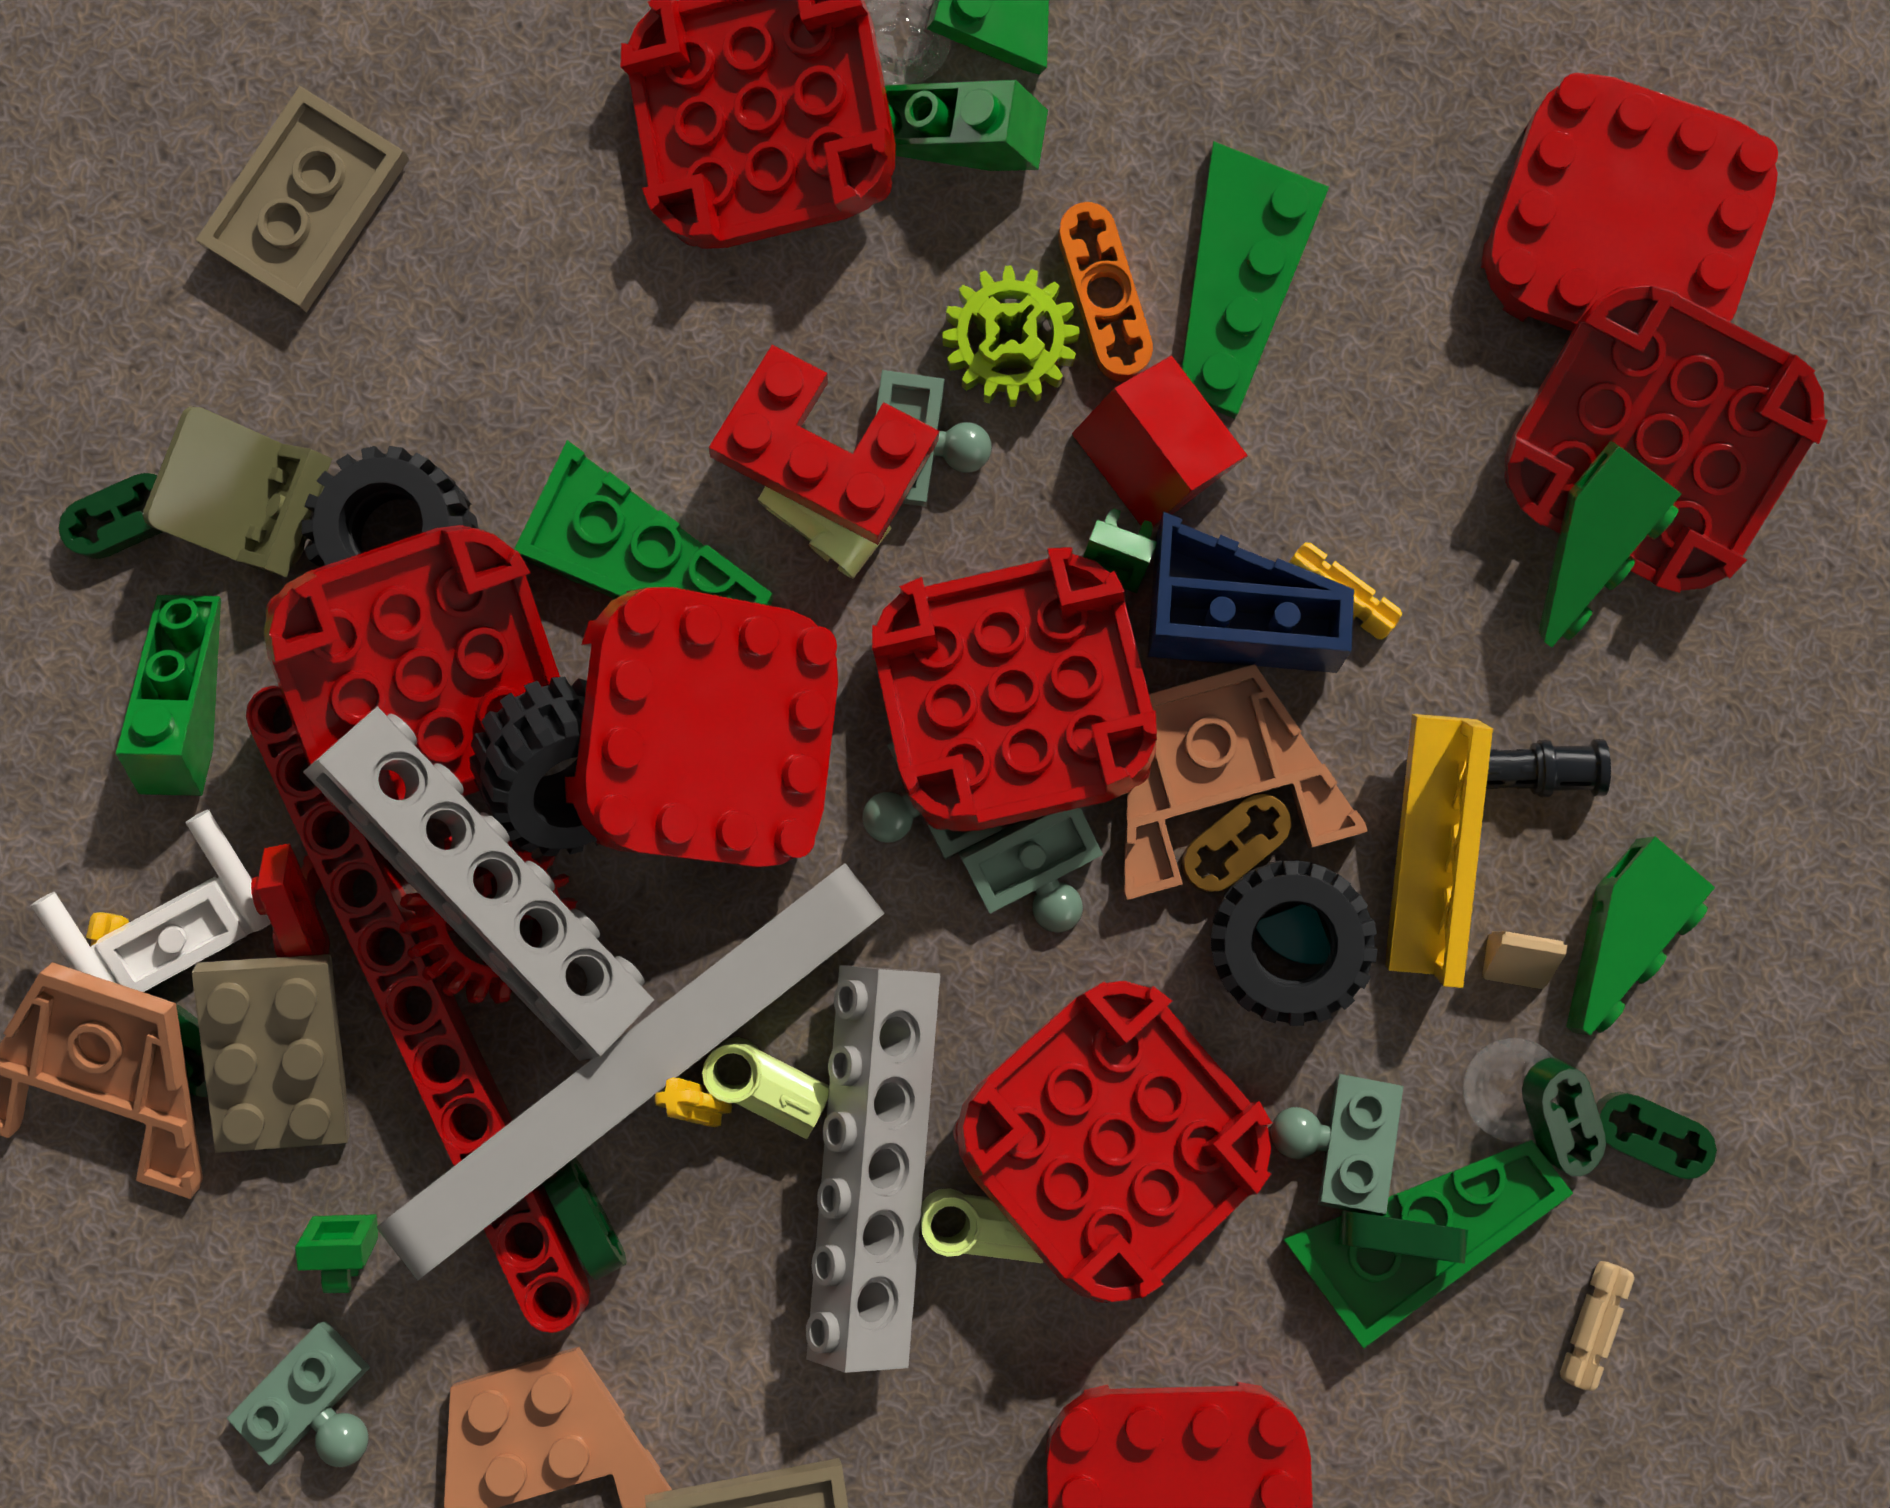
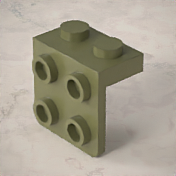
[143,406,332,577]

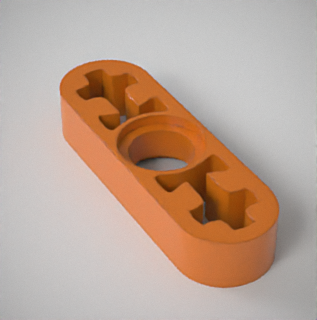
[1058,202,1153,382]

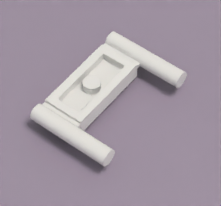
[31,810,271,992]

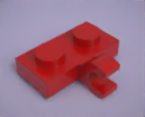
[251,843,330,957]

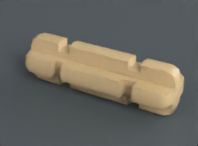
[1560,1261,1634,1391]

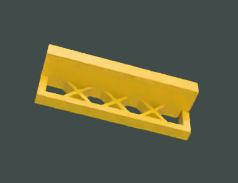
[1385,714,1493,988]

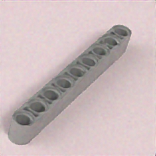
[376,863,885,1281]

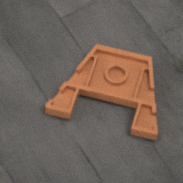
[1123,664,1368,900]
[0,962,203,1199]
[444,1347,672,1508]

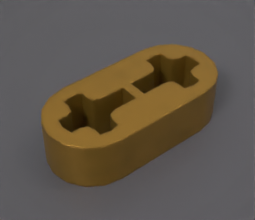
[1182,794,1291,892]

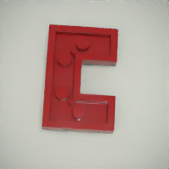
[709,345,940,545]

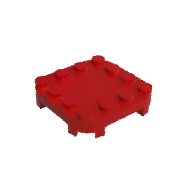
[620,0,896,249]
[1481,73,1778,331]
[1504,285,1828,593]
[264,525,560,812]
[872,547,1157,831]
[565,587,838,867]
[953,981,1272,1303]
[1045,1382,1313,1508]

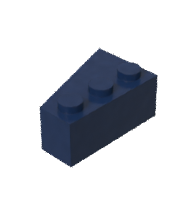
[1148,512,1354,673]

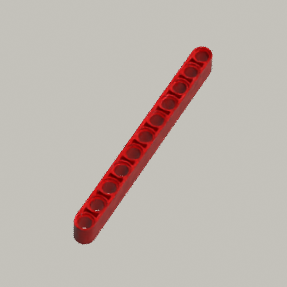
[246,685,591,1333]

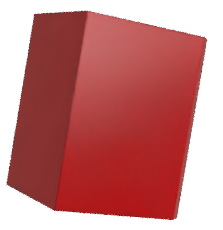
[1071,355,1248,529]

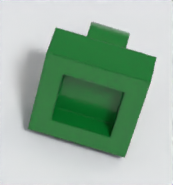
[1083,508,1157,593]
[295,1214,378,1293]

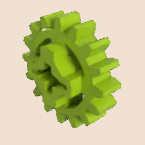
[942,265,1079,407]

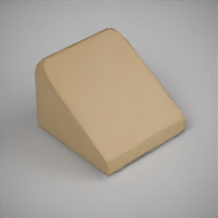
[1482,931,1567,989]

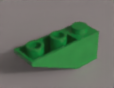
[885,80,1048,171]
[1539,441,1681,647]
[116,595,221,796]
[1566,836,1715,1035]

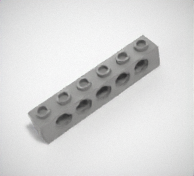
[303,706,654,1061]
[806,965,940,1373]

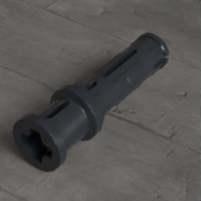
[1486,739,1611,797]

